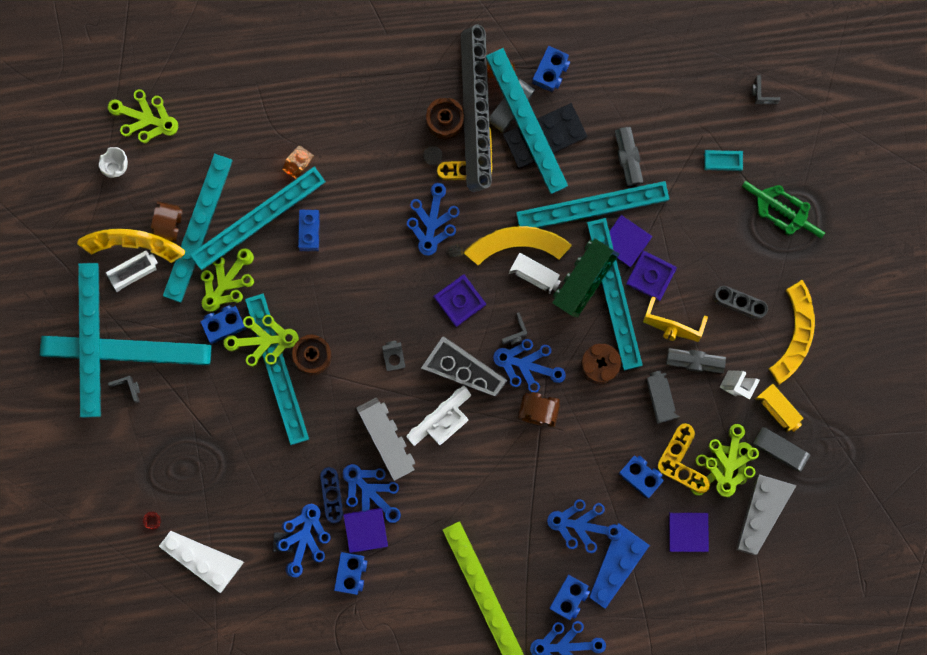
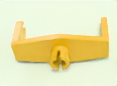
[643,297,708,342]

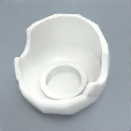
[99,147,128,178]

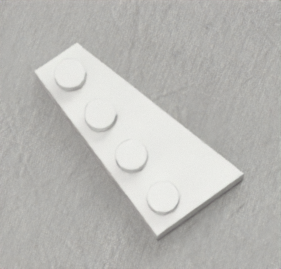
[159,531,244,593]

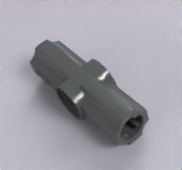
[615,127,643,186]
[666,348,726,374]

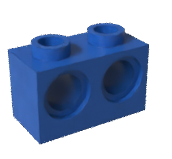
[532,46,570,93]
[298,210,320,251]
[200,305,246,344]
[619,455,664,499]
[334,552,368,595]
[549,575,590,620]

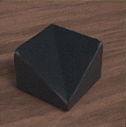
[273,532,294,553]

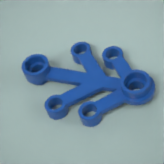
[407,183,459,256]
[493,339,566,393]
[343,464,401,523]
[547,499,622,553]
[276,504,330,577]
[530,621,606,655]

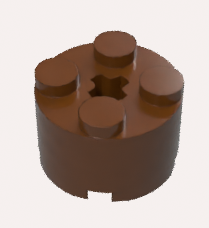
[426,98,464,140]
[151,201,183,242]
[292,334,332,375]
[581,344,621,384]
[518,392,560,428]

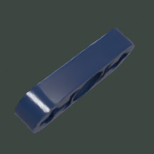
[320,467,343,523]

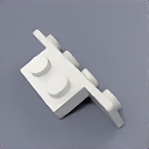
[406,386,471,446]

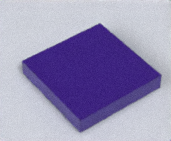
[609,215,652,268]
[626,250,677,302]
[433,274,487,327]
[344,508,388,553]
[669,513,709,552]

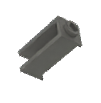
[646,371,680,424]

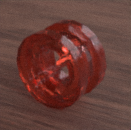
[143,512,161,530]

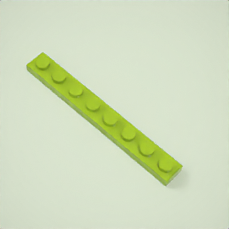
[443,521,524,655]

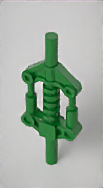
[742,181,825,239]

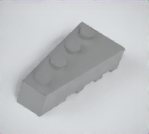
[421,337,508,396]
[356,398,415,481]
[736,474,797,555]

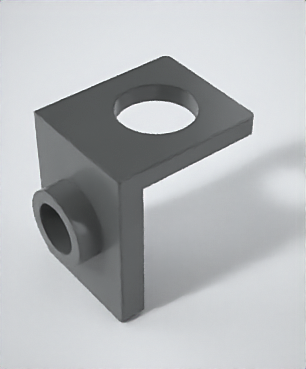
[752,75,780,104]
[501,312,527,345]
[382,341,405,371]
[108,376,140,403]

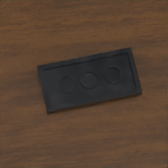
[503,103,588,169]

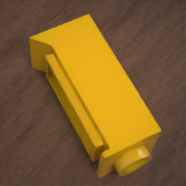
[755,384,804,432]

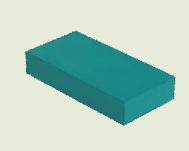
[704,150,743,171]

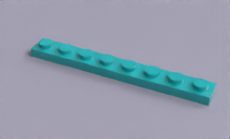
[485,48,568,194]
[163,154,233,303]
[190,166,326,271]
[516,181,669,228]
[587,218,643,371]
[78,263,101,418]
[245,293,309,445]

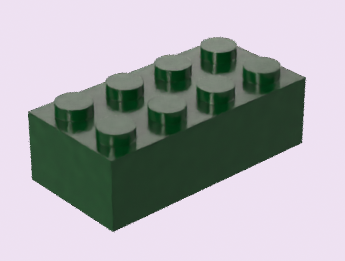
[552,238,619,318]

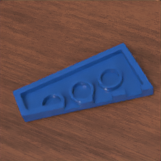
[589,523,650,609]

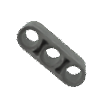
[489,79,535,133]
[713,286,768,320]
[753,427,811,472]

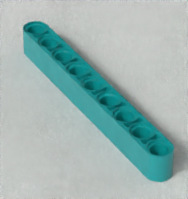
[40,336,212,365]

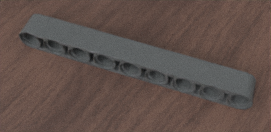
[461,24,492,192]

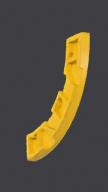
[464,226,572,266]
[77,229,185,263]
[769,280,815,385]

